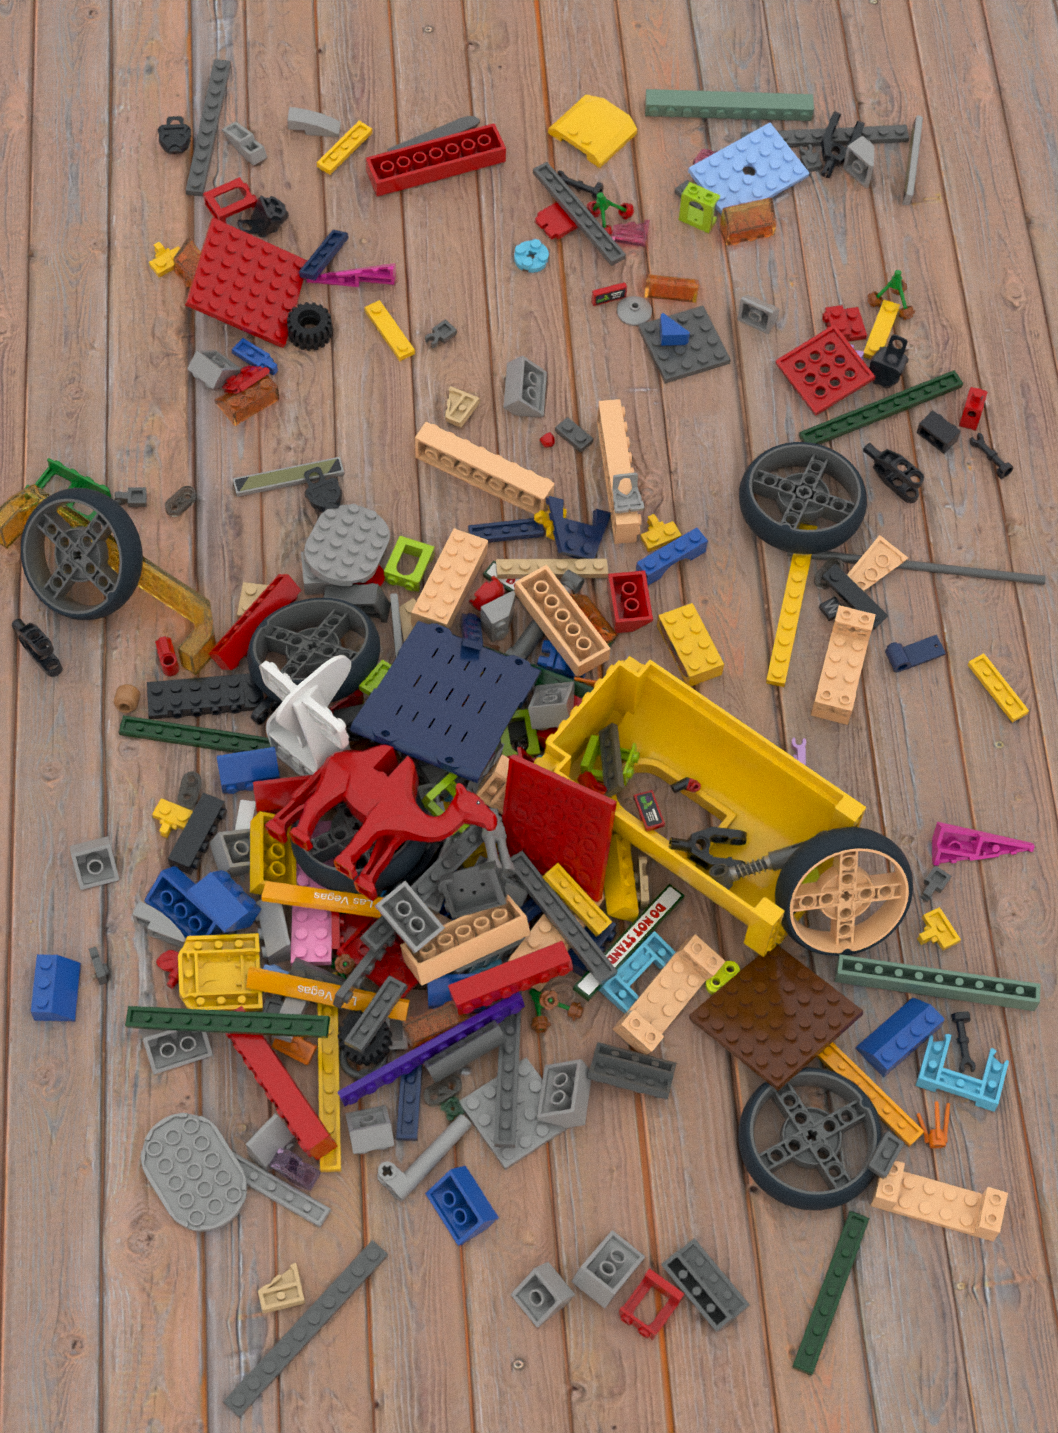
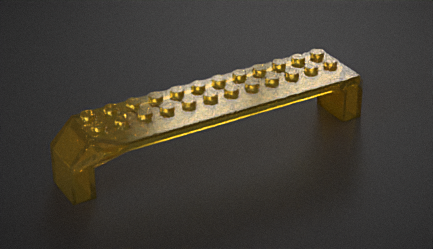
[0,484,216,676]

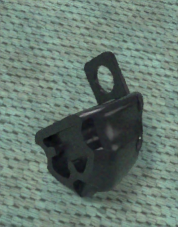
[157,116,191,154]
[237,195,289,238]
[869,334,909,388]
[304,467,342,513]

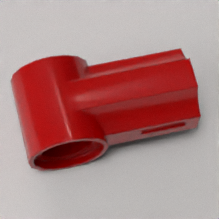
[155,636,179,677]
[577,771,607,796]

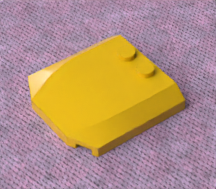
[548,95,637,168]
[178,933,263,1012]

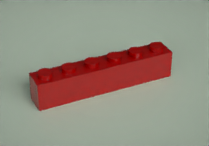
[208,574,302,670]
[448,941,573,1015]

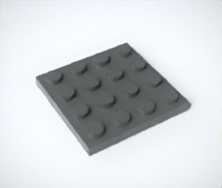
[638,305,731,383]

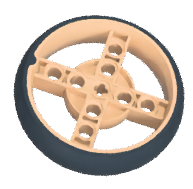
[775,827,913,956]

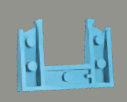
[599,931,675,1014]
[915,1034,1009,1112]

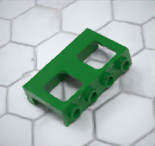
[23,458,111,527]

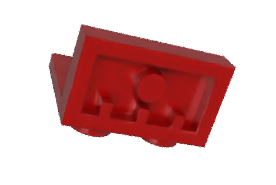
[331,911,370,955]

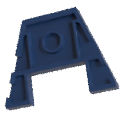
[545,496,611,559]

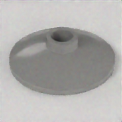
[617,296,652,326]

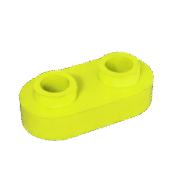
[705,961,740,995]

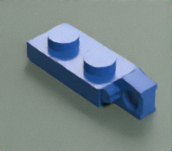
[231,338,278,375]

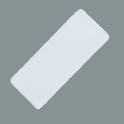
[235,800,256,830]

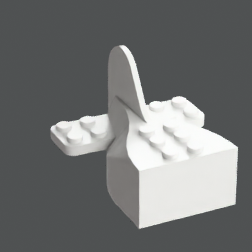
[259,655,351,776]

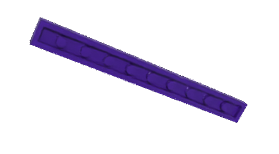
[337,992,525,1107]

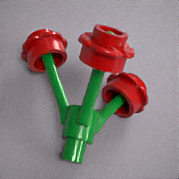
[586,192,634,235]

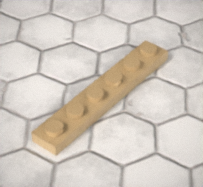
[496,559,608,579]

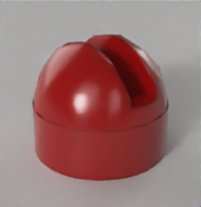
[539,432,555,448]

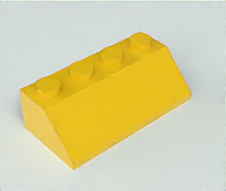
[604,834,639,922]

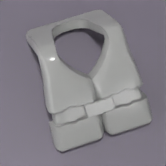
[612,472,645,514]

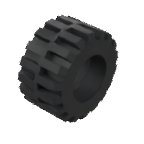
[287,302,332,351]
[338,1010,393,1066]

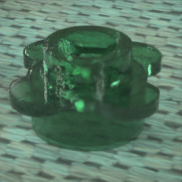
[440,1097,465,1121]

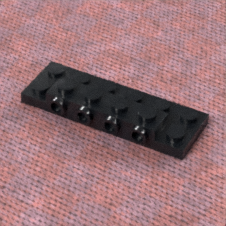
[147,673,264,719]

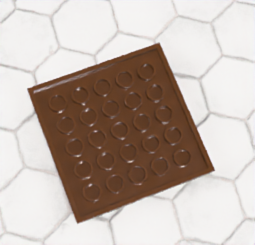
[689,944,863,1091]

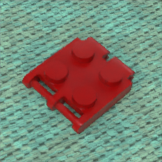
[534,202,579,240]
[222,365,269,394]

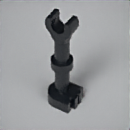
[557,170,604,199]
[970,433,1014,479]
[951,1011,976,1073]

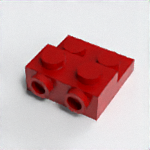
[822,305,867,342]

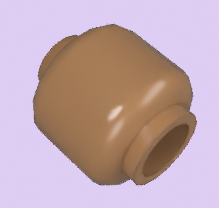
[113,684,141,713]

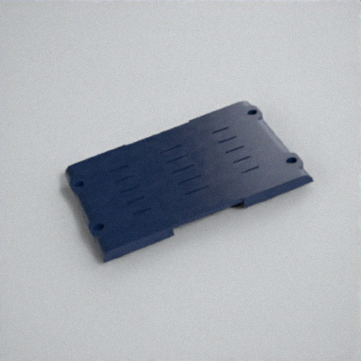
[350,621,542,784]

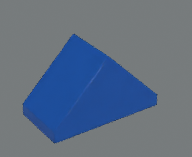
[659,313,690,346]

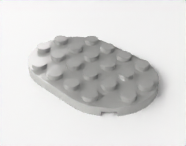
[303,504,390,586]
[141,1113,247,1232]

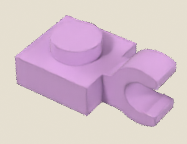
[791,738,806,766]

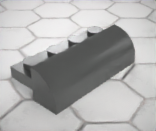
[423,1020,507,1083]
[587,1042,677,1100]
[661,1238,750,1332]

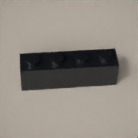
[168,793,227,875]

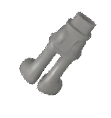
[481,808,516,878]

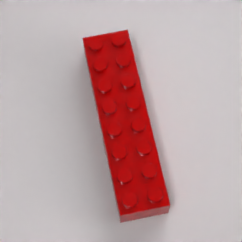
[365,123,506,197]
[225,1006,338,1161]

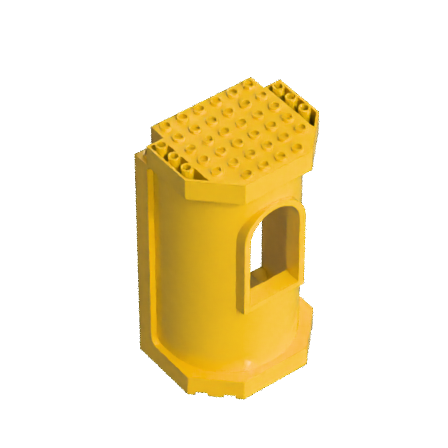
[534,656,866,957]

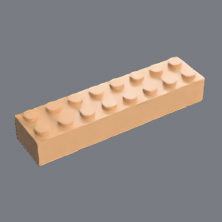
[597,399,641,544]
[415,422,555,514]

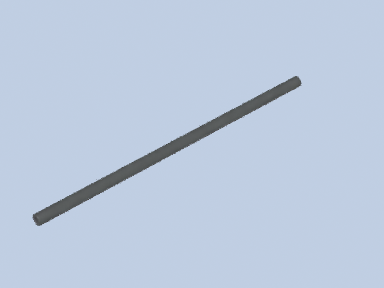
[787,551,1046,585]

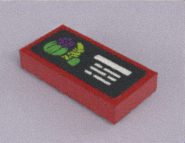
[591,282,627,306]
[633,790,665,832]

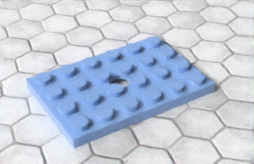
[688,123,810,223]

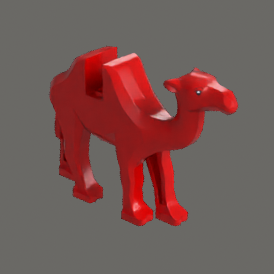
[264,745,498,901]

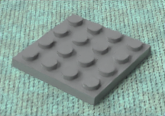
[458,1058,568,1170]

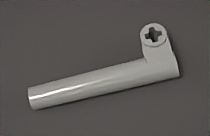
[377,1114,472,1202]

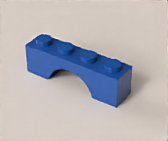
[636,528,708,585]

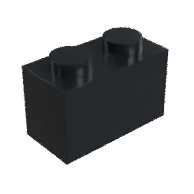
[916,410,961,454]

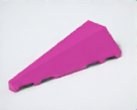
[307,263,396,287]
[932,822,1035,866]

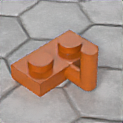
[271,1037,318,1065]

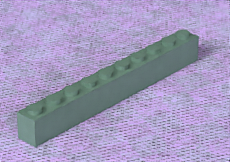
[645,89,814,121]
[834,954,1041,1011]

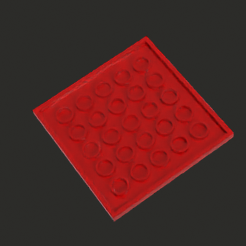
[185,218,308,348]
[497,754,617,902]

